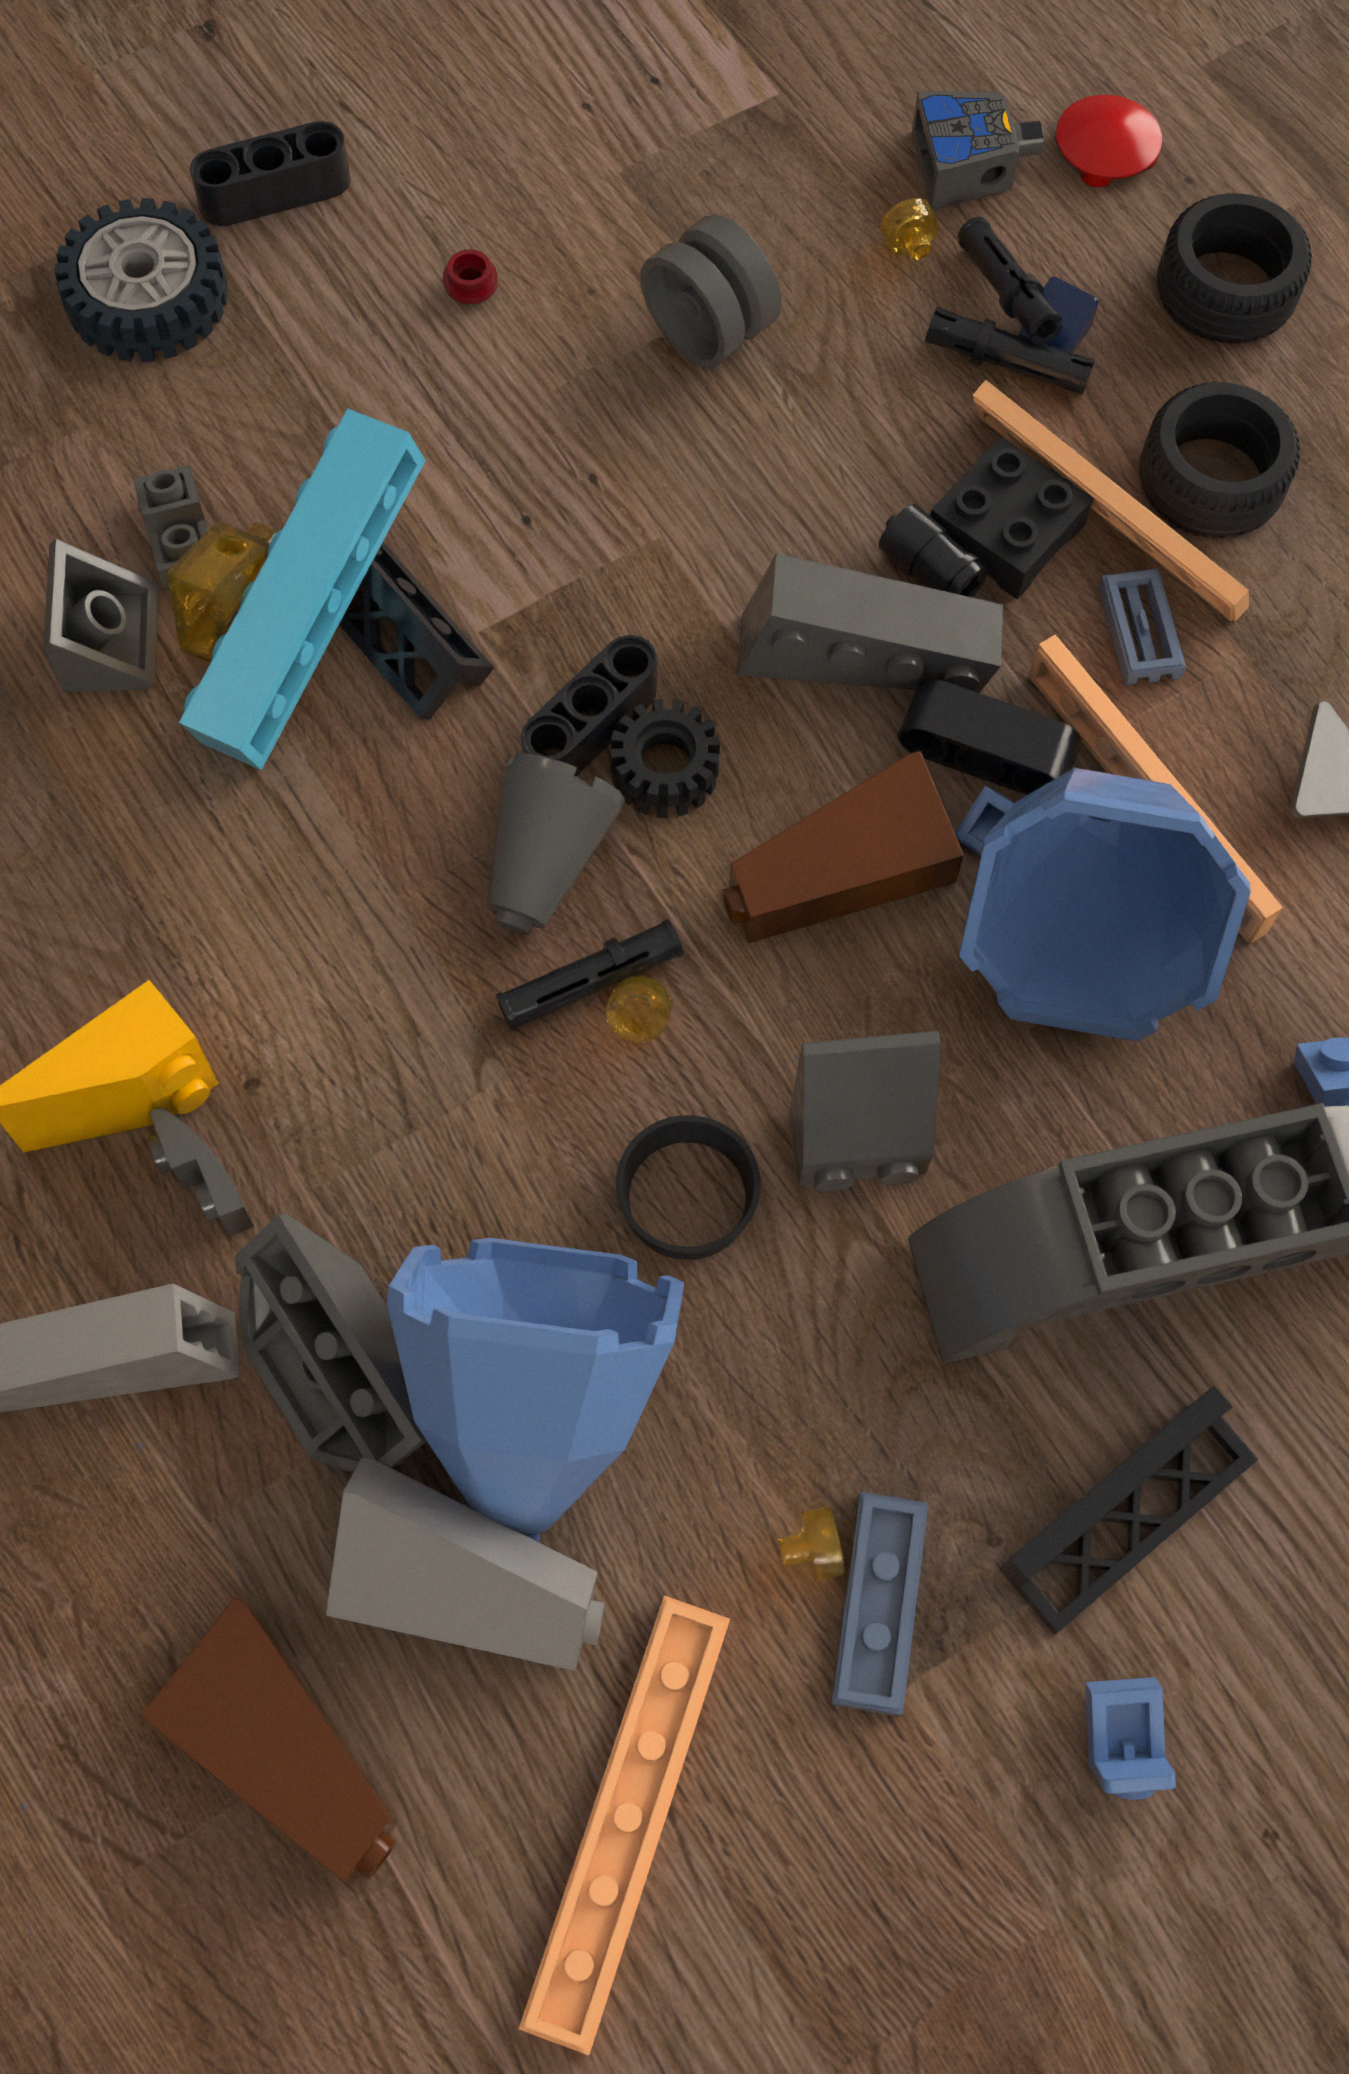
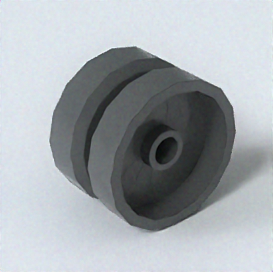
[640,214,782,368]

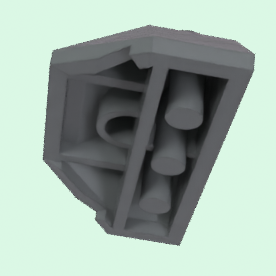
[235,1214,427,1472]

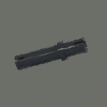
[957,217,1063,345]
[925,306,1095,395]
[496,920,684,1031]

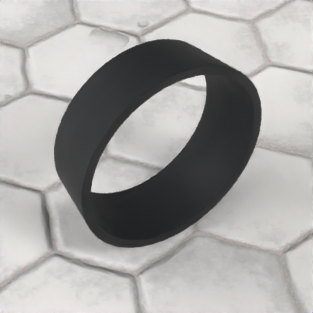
[616,1115,761,1260]

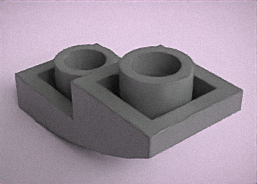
[133,465,220,588]
[146,1107,254,1236]

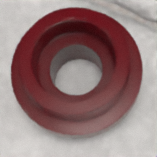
[443,249,498,304]

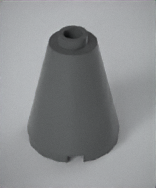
[486,753,625,935]

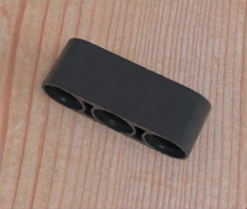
[190,121,351,226]
[521,635,658,777]
[897,679,1082,795]

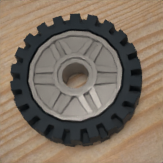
[55,198,228,362]

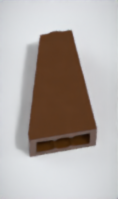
[722,751,964,943]
[140,1596,398,1884]

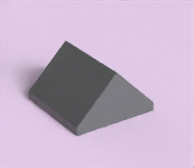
[43,539,159,692]

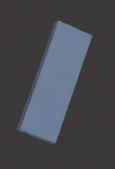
[830,1492,929,1717]

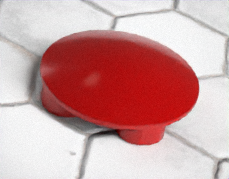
[1055,95,1162,187]

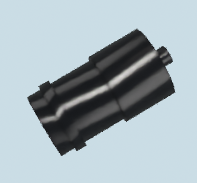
[878,504,988,597]

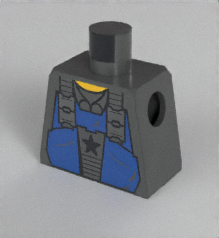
[912,91,1044,210]

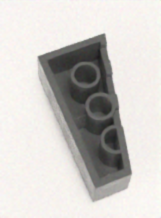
[737,553,1003,693]

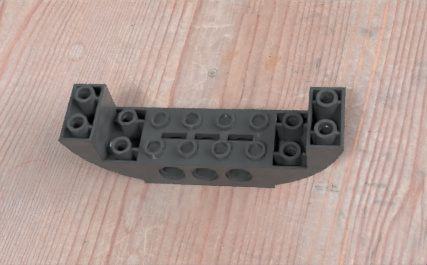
[908,1103,1349,1363]

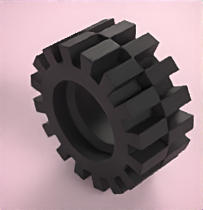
[611,699,720,818]

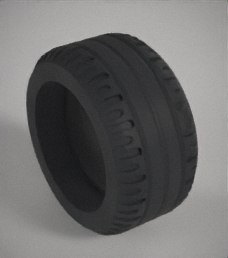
[1157,193,1312,344]
[1140,382,1300,538]

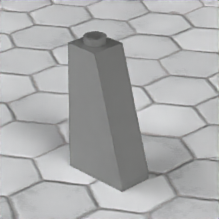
[0,1284,240,1412]
[326,1458,605,1671]

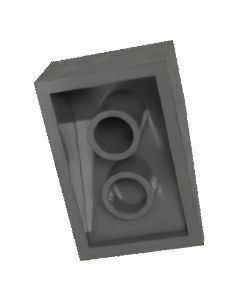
[789,1031,941,1192]

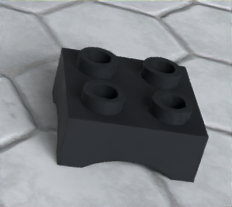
[930,437,1094,599]

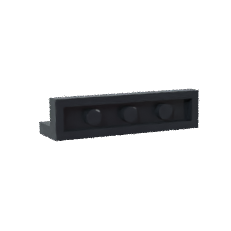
[339,542,494,719]
[999,1386,1258,1635]

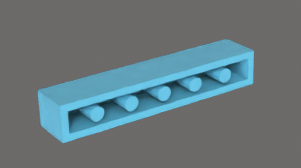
[179,408,426,770]

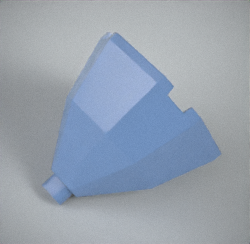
[959,768,1251,1041]
[387,1238,684,1543]

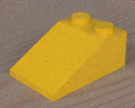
[0,980,219,1153]

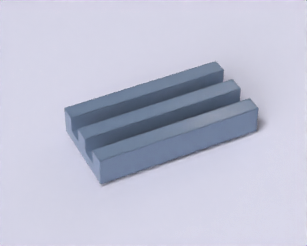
[1098,568,1186,686]

